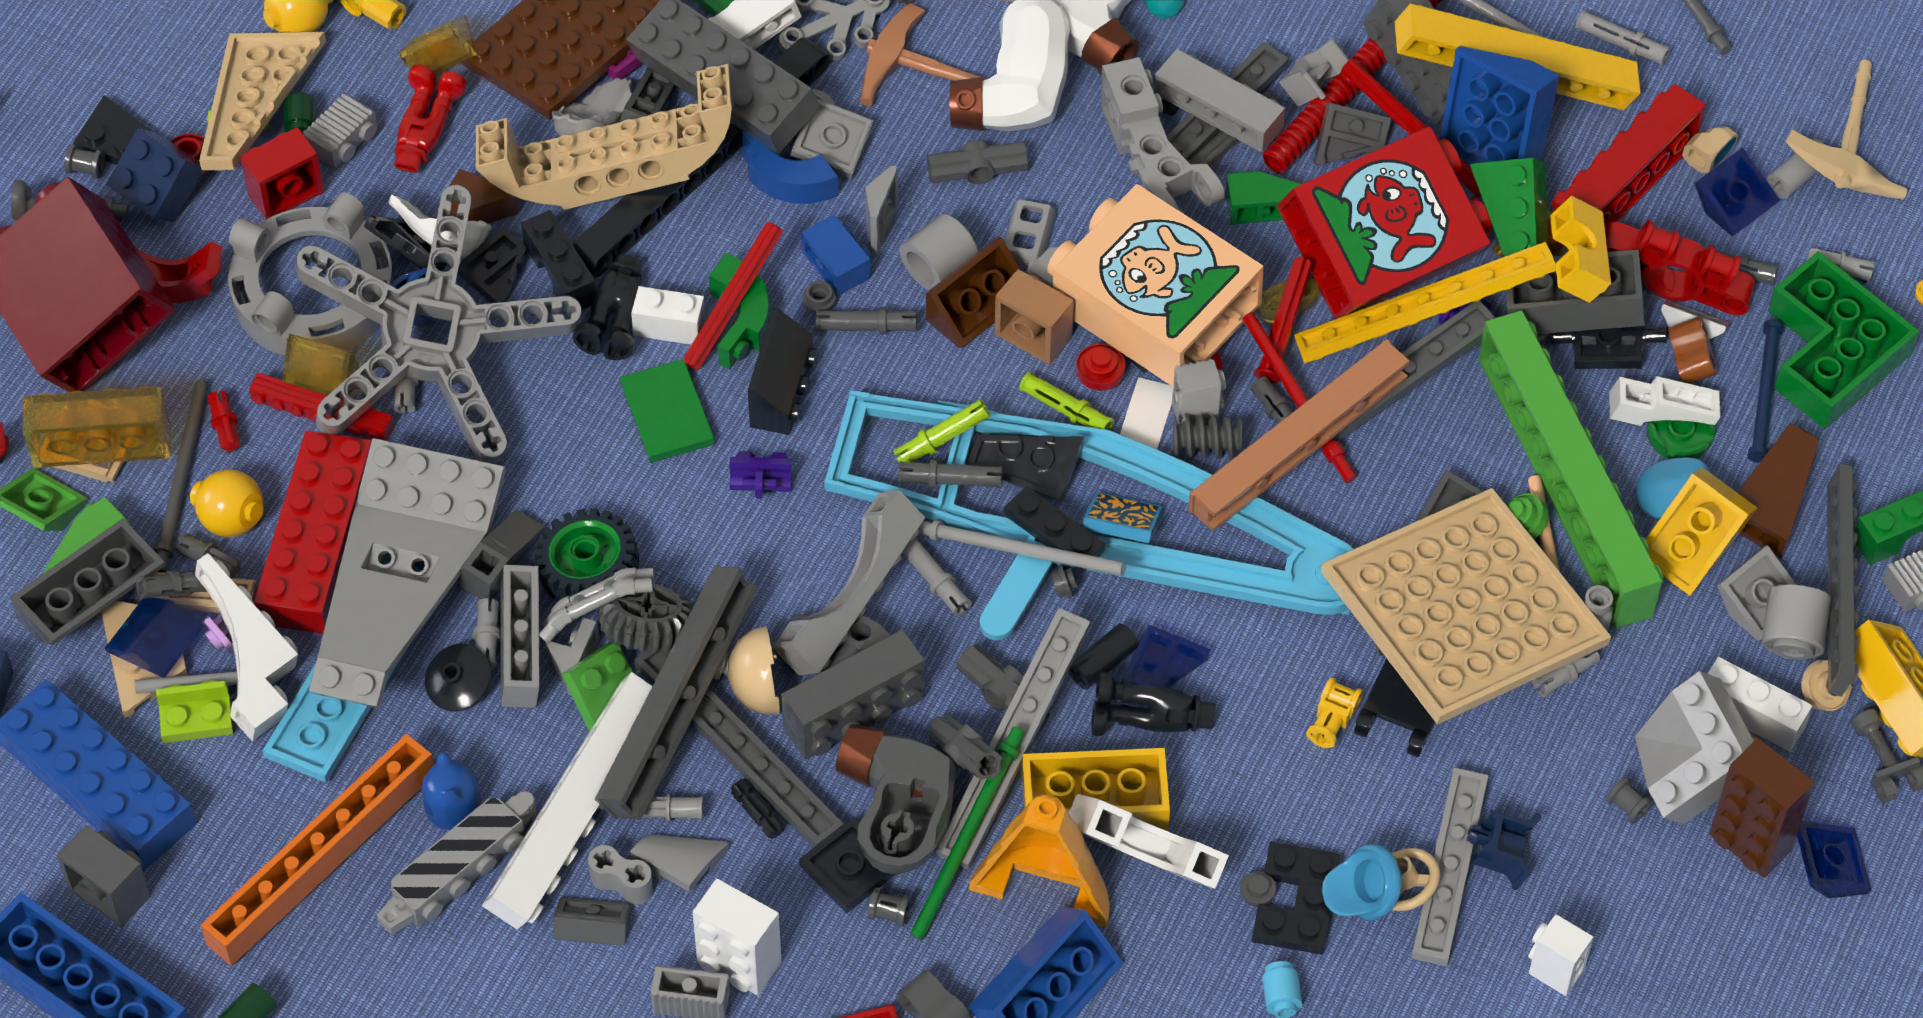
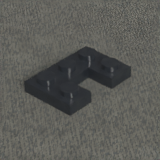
[1252,842,1340,955]

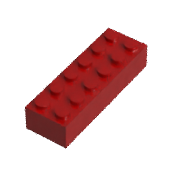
[1548,84,1706,253]
[254,430,372,634]

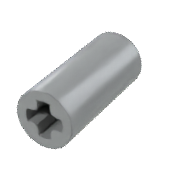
[1766,138,1825,199]

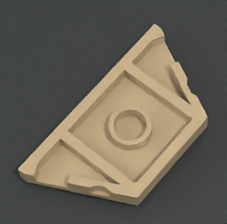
[101,601,188,719]

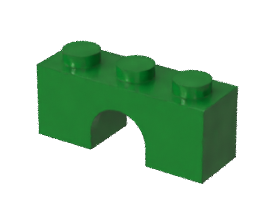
[1855,490,1923,565]

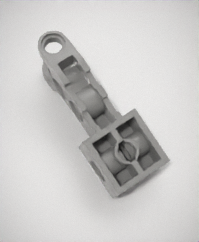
[1101,57,1225,213]

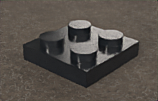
[799,817,896,914]

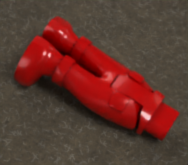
[394,65,467,173]

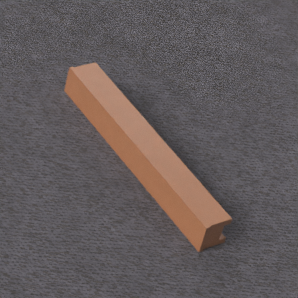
[1188,339,1410,532]

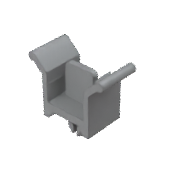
[1279,38,1349,107]

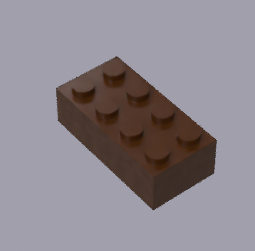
[1709,738,1815,878]

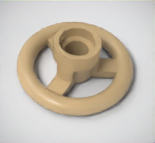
[1392,848,1440,911]

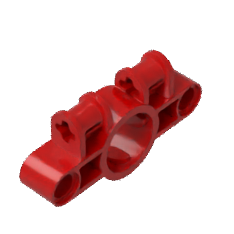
[1605,220,1755,316]

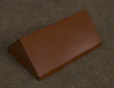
[926,237,1020,348]

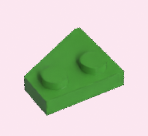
[562,641,632,732]

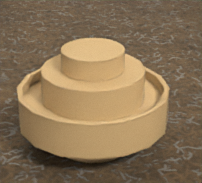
[1801,660,1852,711]

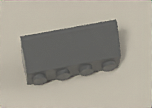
[10,518,166,645]

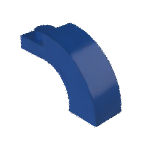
[740,131,838,204]

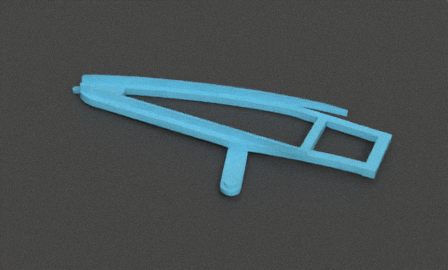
[824,390,1354,640]

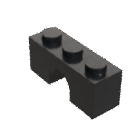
[521,210,596,311]

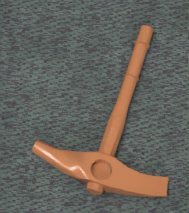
[860,3,987,106]

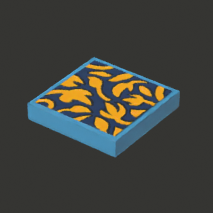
[1082,492,1163,544]

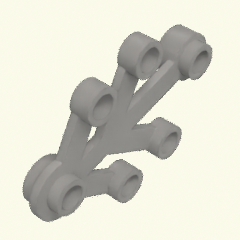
[778,0,890,61]

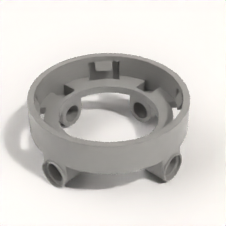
[228,192,395,359]

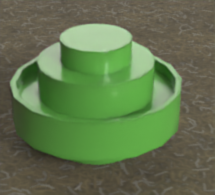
[1506,493,1549,539]

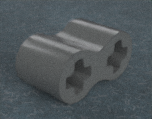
[897,970,971,1018]

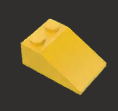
[1645,467,1758,596]

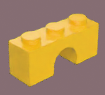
[1550,196,1611,303]

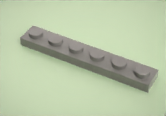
[1411,767,1489,967]

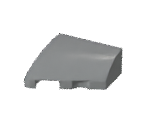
[630,834,729,893]

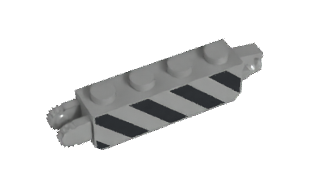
[377,790,537,935]

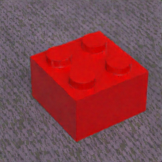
[240,127,324,219]

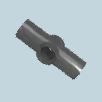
[927,141,1028,184]
[957,644,1053,730]
[929,715,1002,780]

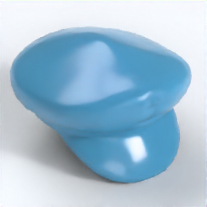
[1636,457,1711,520]
[1322,844,1402,921]

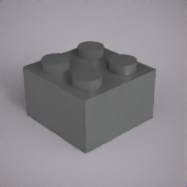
[57,825,151,928]

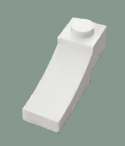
[1609,376,1720,426]

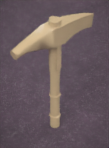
[1786,60,1907,200]

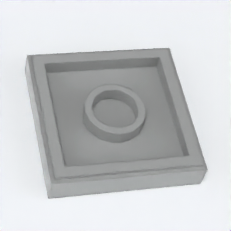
[790,98,874,179]

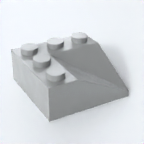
[1635,671,1754,824]

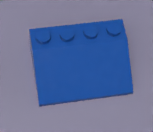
[1440,46,1559,167]

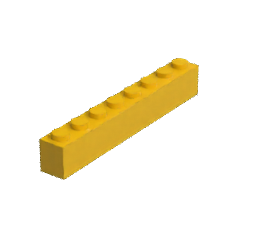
[1394,3,1641,111]

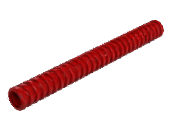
[1262,0,1443,173]

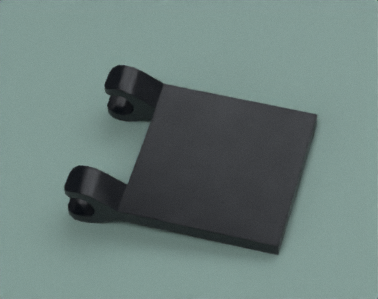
[1354,658,1435,757]

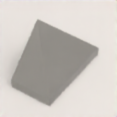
[1661,300,1730,339]

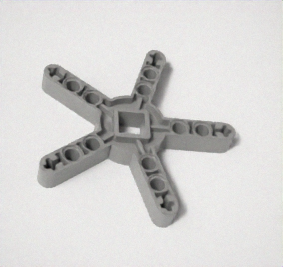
[295,185,581,465]

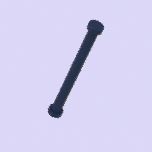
[1748,320,1784,463]

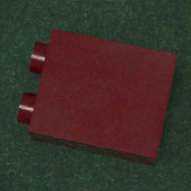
[0,176,176,395]

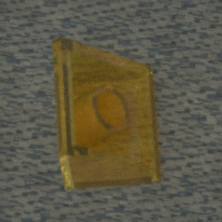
[398,14,477,74]
[282,333,360,395]

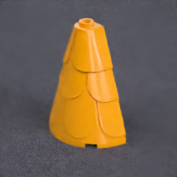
[969,795,1110,928]

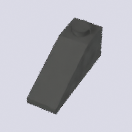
[619,67,675,122]

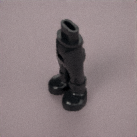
[573,254,642,360]
[1091,672,1216,736]

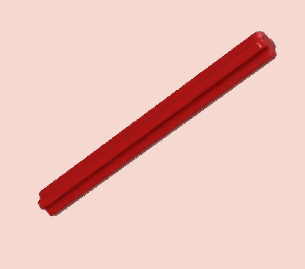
[1341,59,1481,197]

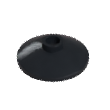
[425,644,491,712]

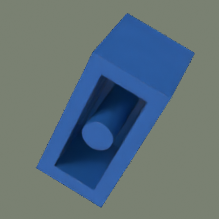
[801,215,872,296]

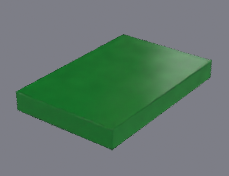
[619,359,715,463]

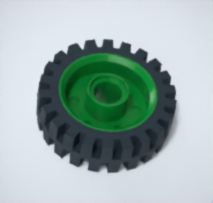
[534,508,640,602]

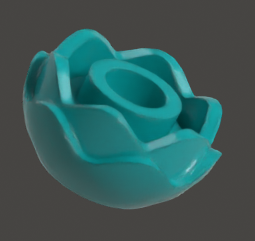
[1144,0,1184,19]

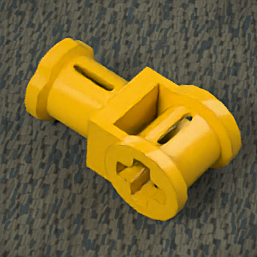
[1306,677,1364,748]

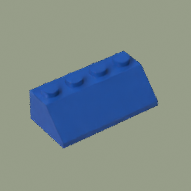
[968,906,1124,1018]

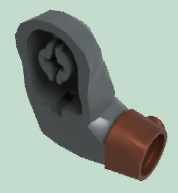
[836,724,956,874]

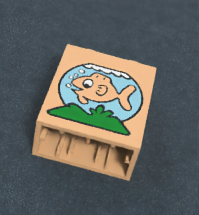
[1047,184,1264,387]

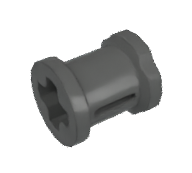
[64,144,106,179]
[1606,777,1654,824]
[868,887,911,927]

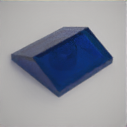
[1694,147,1780,236]
[105,598,203,678]
[1797,820,1872,899]

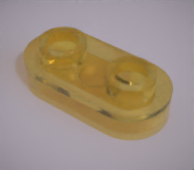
[1256,277,1319,323]

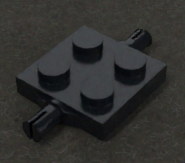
[1551,306,1667,369]

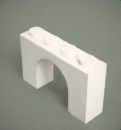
[1069,794,1229,889]

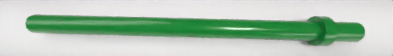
[910,727,1025,940]

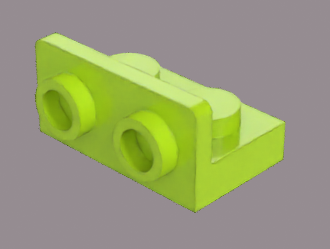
[156,680,233,743]

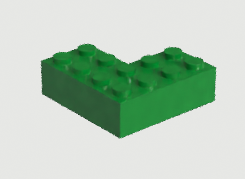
[1768,251,1920,430]

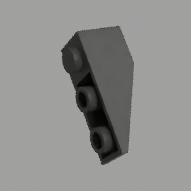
[459,509,545,602]

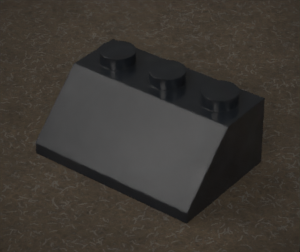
[748,308,818,435]

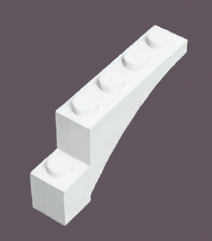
[195,553,298,742]

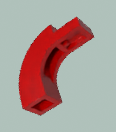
[136,241,222,303]

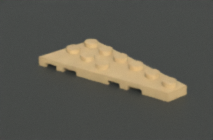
[199,32,326,171]

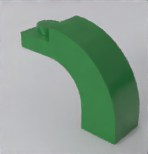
[709,252,769,370]

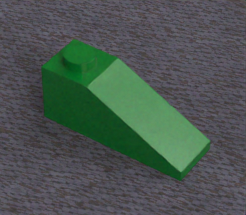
[1225,171,1301,225]

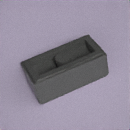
[553,897,631,946]

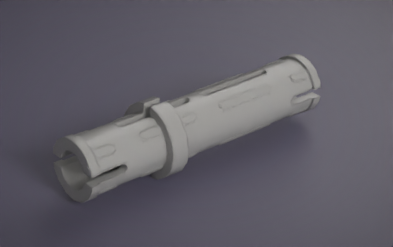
[1575,10,1671,66]
[902,537,972,616]

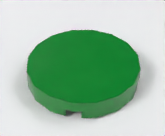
[1646,420,1715,459]

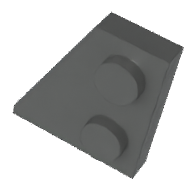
[1312,103,1391,165]

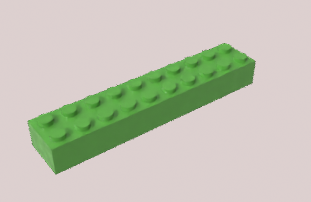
[1478,310,1664,629]

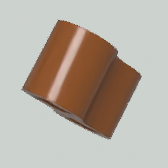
[1668,316,1718,384]

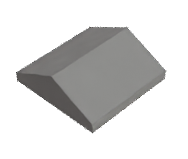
[865,165,898,257]
[1717,545,1796,641]

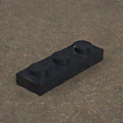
[1003,486,1106,573]

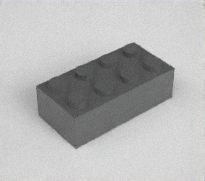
[1363,0,1453,126]
[1506,249,1645,334]
[781,629,925,760]

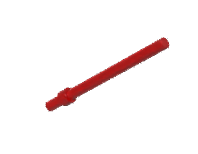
[1242,312,1357,484]

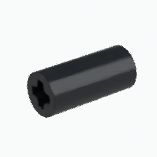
[1068,623,1139,690]

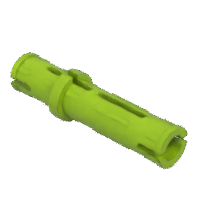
[1019,372,1114,431]
[893,398,991,463]

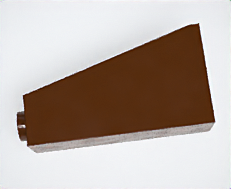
[1738,423,1819,558]

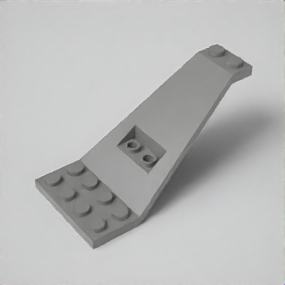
[309,438,506,708]

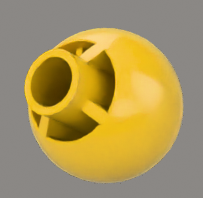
[263,0,334,33]
[190,469,264,538]

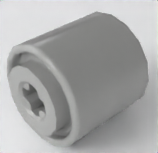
[900,214,978,290]
[1762,584,1832,660]

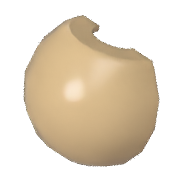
[727,625,780,715]

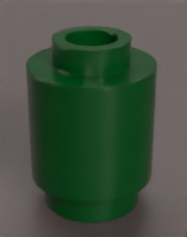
[283,92,316,134]

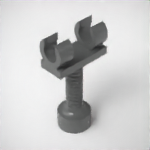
[1851,709,1923,803]

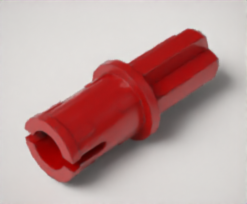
[207,390,240,453]

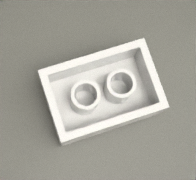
[693,879,782,996]

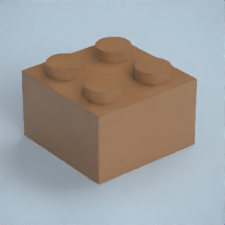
[995,269,1074,365]

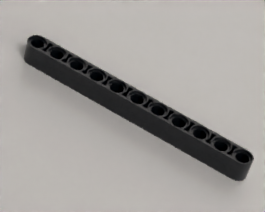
[573,37,831,277]

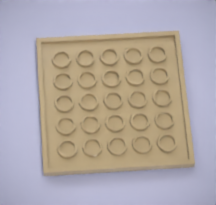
[1320,488,1611,725]

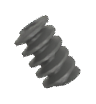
[1173,414,1242,459]

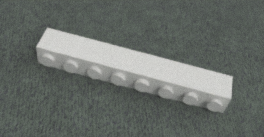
[482,672,652,930]

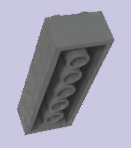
[626,0,820,154]

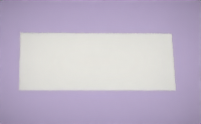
[1120,377,1173,450]

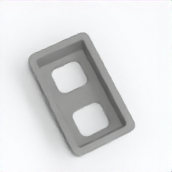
[1004,199,1056,269]

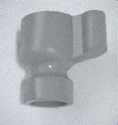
[1583,585,1613,632]

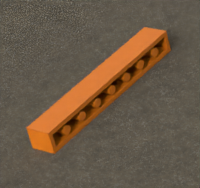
[200,734,434,966]

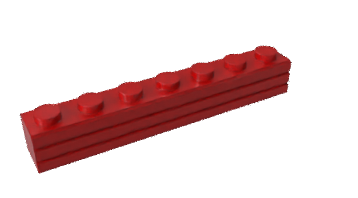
[249,372,394,441]

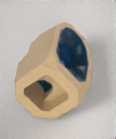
[1682,126,1738,174]

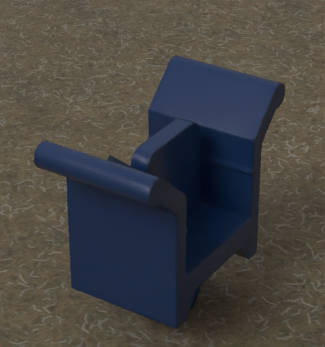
[1466,810,1541,890]

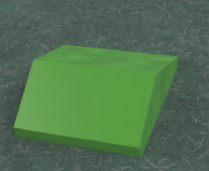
[0,468,87,531]

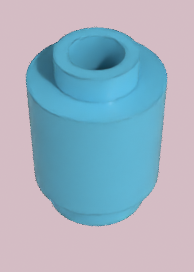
[1262,961,1302,1018]

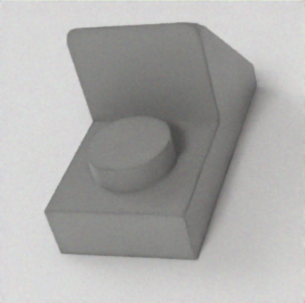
[545,618,600,696]

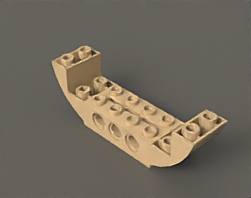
[476,64,732,210]

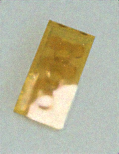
[23,386,171,468]

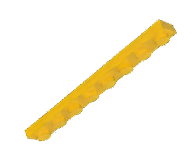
[1294,242,1556,364]

